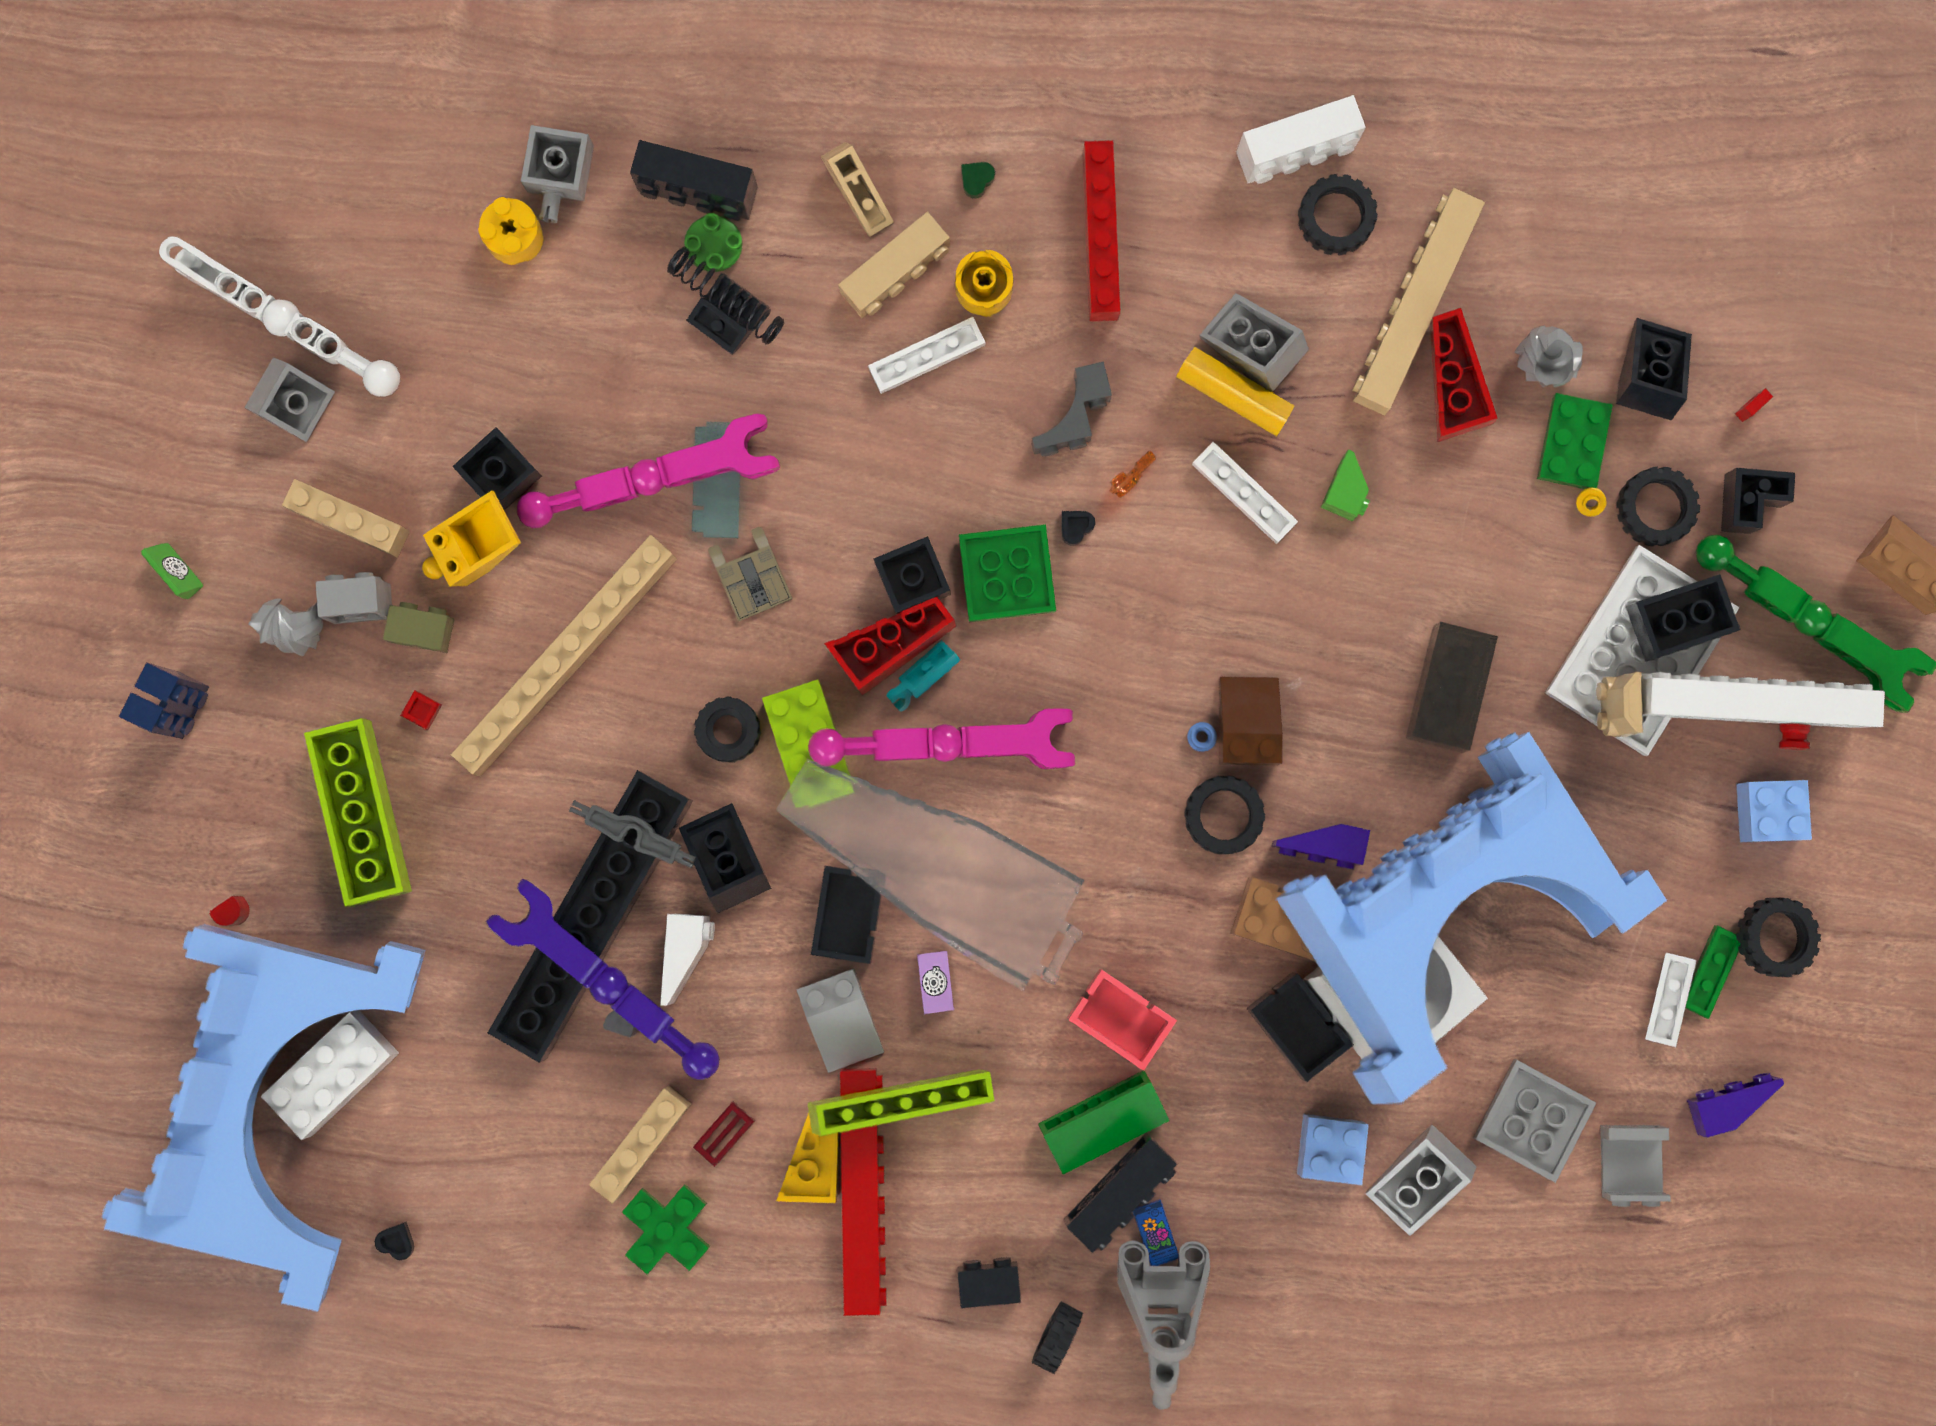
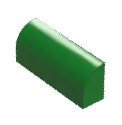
[1038,1071,1170,1175]

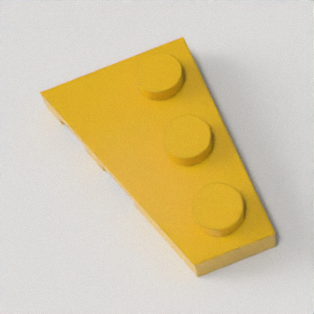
[776,1113,839,1203]

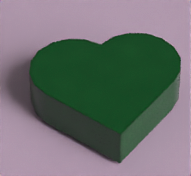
[961,162,995,199]

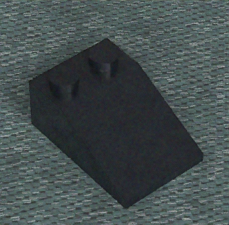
[1616,318,1692,421]
[679,803,772,914]

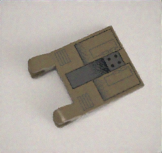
[708,527,792,621]

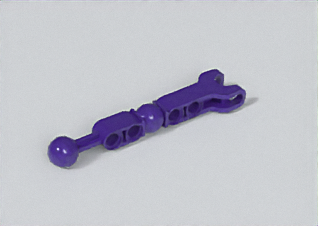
[486,879,720,1080]

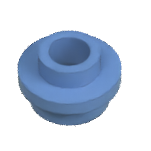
[1187,722,1217,752]

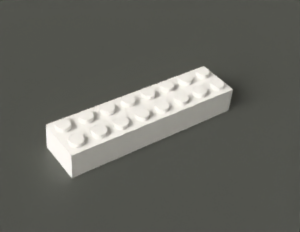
[1641,672,1885,728]

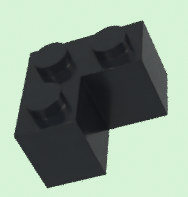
[1721,468,1795,534]

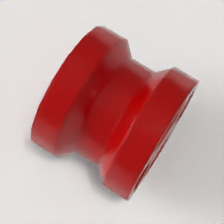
[1779,724,1810,750]

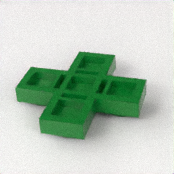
[622,1184,710,1275]

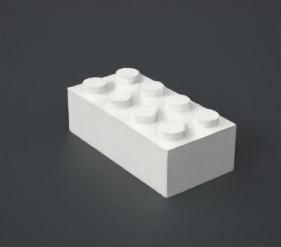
[1236,95,1366,184]
[261,1010,399,1140]

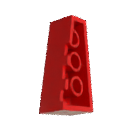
[1430,308,1498,442]
[824,597,957,696]

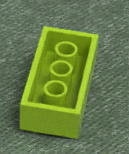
[762,679,857,812]

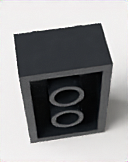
[1626,574,1741,662]

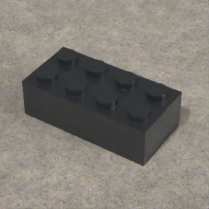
[630,140,758,221]
[1064,1133,1177,1253]

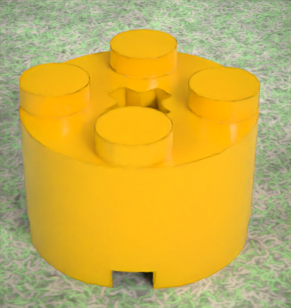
[478,197,544,265]
[955,250,1014,317]

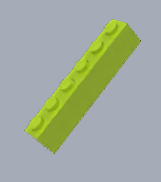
[807,1069,995,1136]

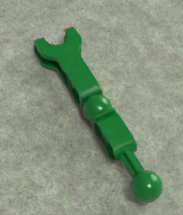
[1695,535,1936,713]

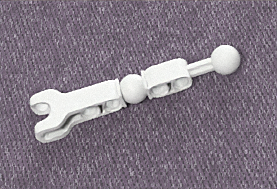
[159,237,400,397]

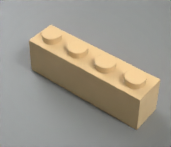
[838,211,950,318]
[282,479,410,558]
[589,1085,692,1204]

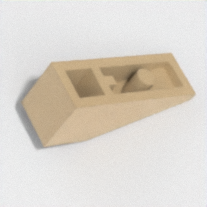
[821,142,894,237]

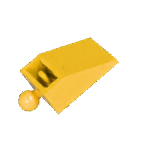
[422,491,521,587]

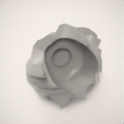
[1514,325,1583,388]
[249,598,323,656]

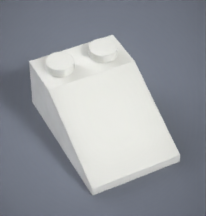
[661,914,715,1006]

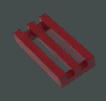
[693,1101,755,1167]

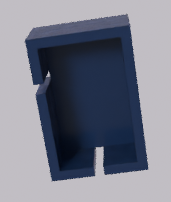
[118,662,210,739]

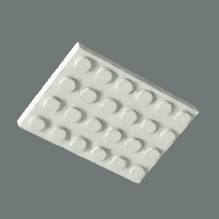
[1545,545,1739,756]

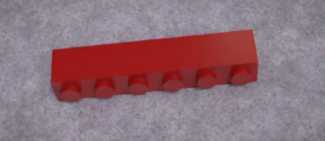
[1083,140,1120,322]

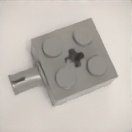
[521,125,594,223]

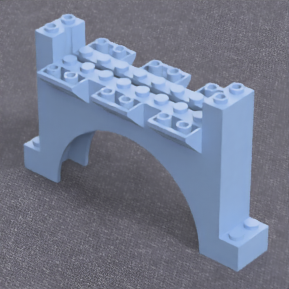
[1276,732,1667,1104]
[102,924,426,1311]

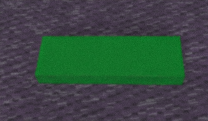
[1685,925,1740,1019]

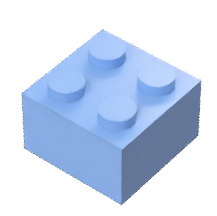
[1736,780,1812,842]
[1297,1114,1369,1185]

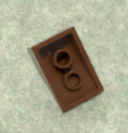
[1219,677,1283,766]

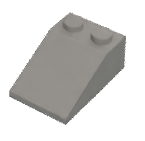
[1199,293,1309,392]
[797,968,884,1073]
[1366,1125,1476,1236]

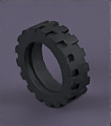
[1298,174,1378,255]
[1616,466,1700,546]
[1184,776,1265,854]
[1736,898,1821,977]

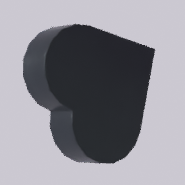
[1061,511,1096,546]
[374,1221,415,1260]

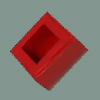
[209,896,250,926]

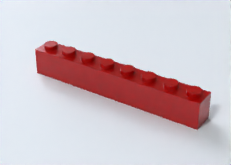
[840,1068,887,1316]

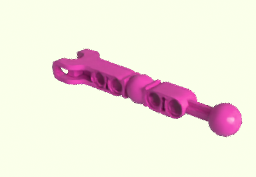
[517,414,780,528]
[808,709,1075,769]

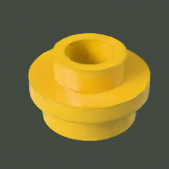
[1576,488,1607,517]

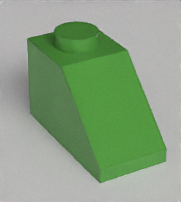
[1321,449,1370,521]

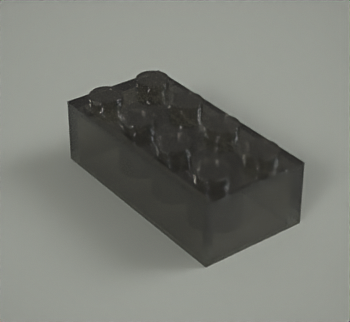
[1406,622,1498,753]

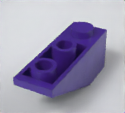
[1272,824,1370,870]
[1687,1073,1784,1138]

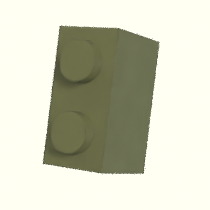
[383,602,454,653]

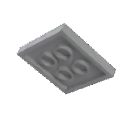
[1473,1059,1596,1183]

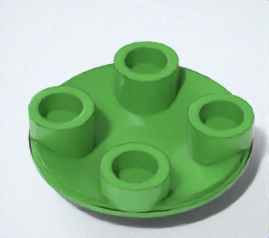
[684,213,742,272]

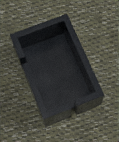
[811,866,885,964]
[1246,972,1354,1082]

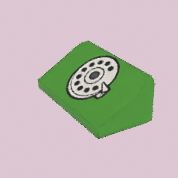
[141,543,203,599]

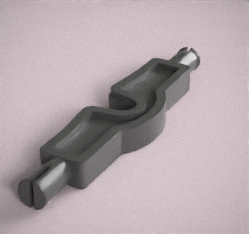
[569,800,697,869]

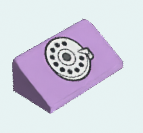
[917,951,954,1014]

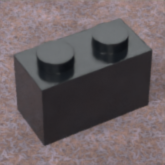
[957,1257,1021,1308]

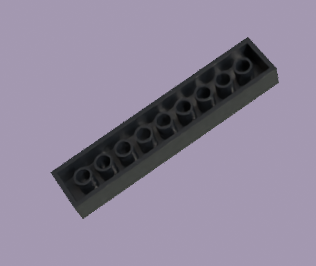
[488,770,693,1063]

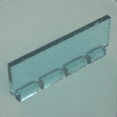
[692,422,740,539]

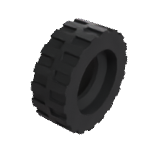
[694,697,761,763]
[1032,1301,1083,1374]

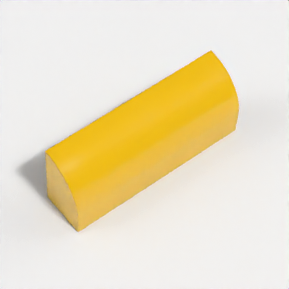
[1176,347,1295,437]

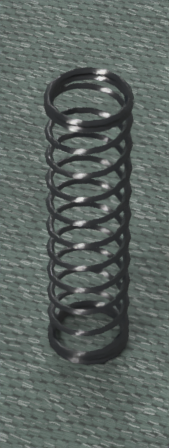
[667,247,784,345]

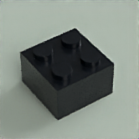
[452,427,542,510]
[873,536,951,615]

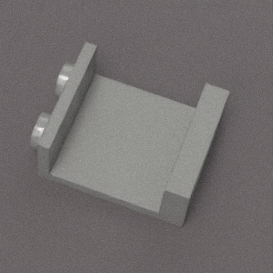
[1600,1125,1671,1207]

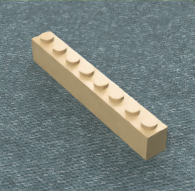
[1352,188,1485,416]

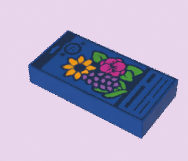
[1133,1199,1179,1266]

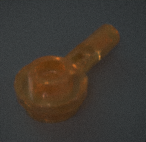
[1109,451,1156,498]

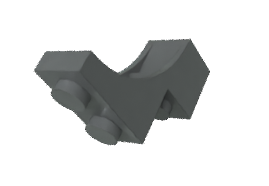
[1031,361,1112,457]

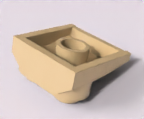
[1596,672,1643,737]

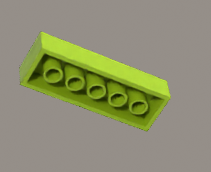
[304,718,412,907]

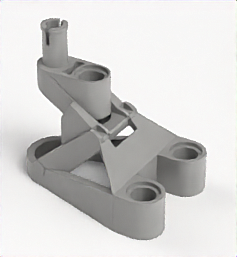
[1117,1241,1210,1410]

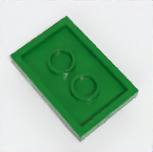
[1537,393,1613,489]

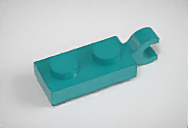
[886,640,960,712]

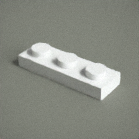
[1645,953,1697,1047]

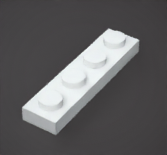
[868,317,986,394]
[1192,442,1298,544]

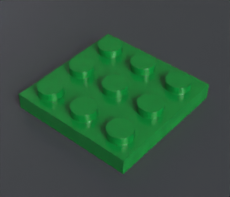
[959,524,1056,622]

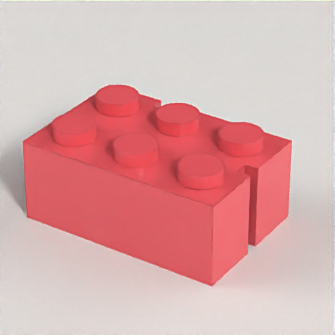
[1067,969,1177,1071]

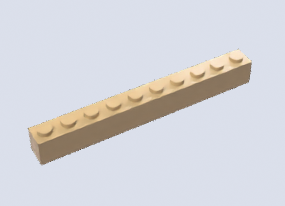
[451,535,677,776]

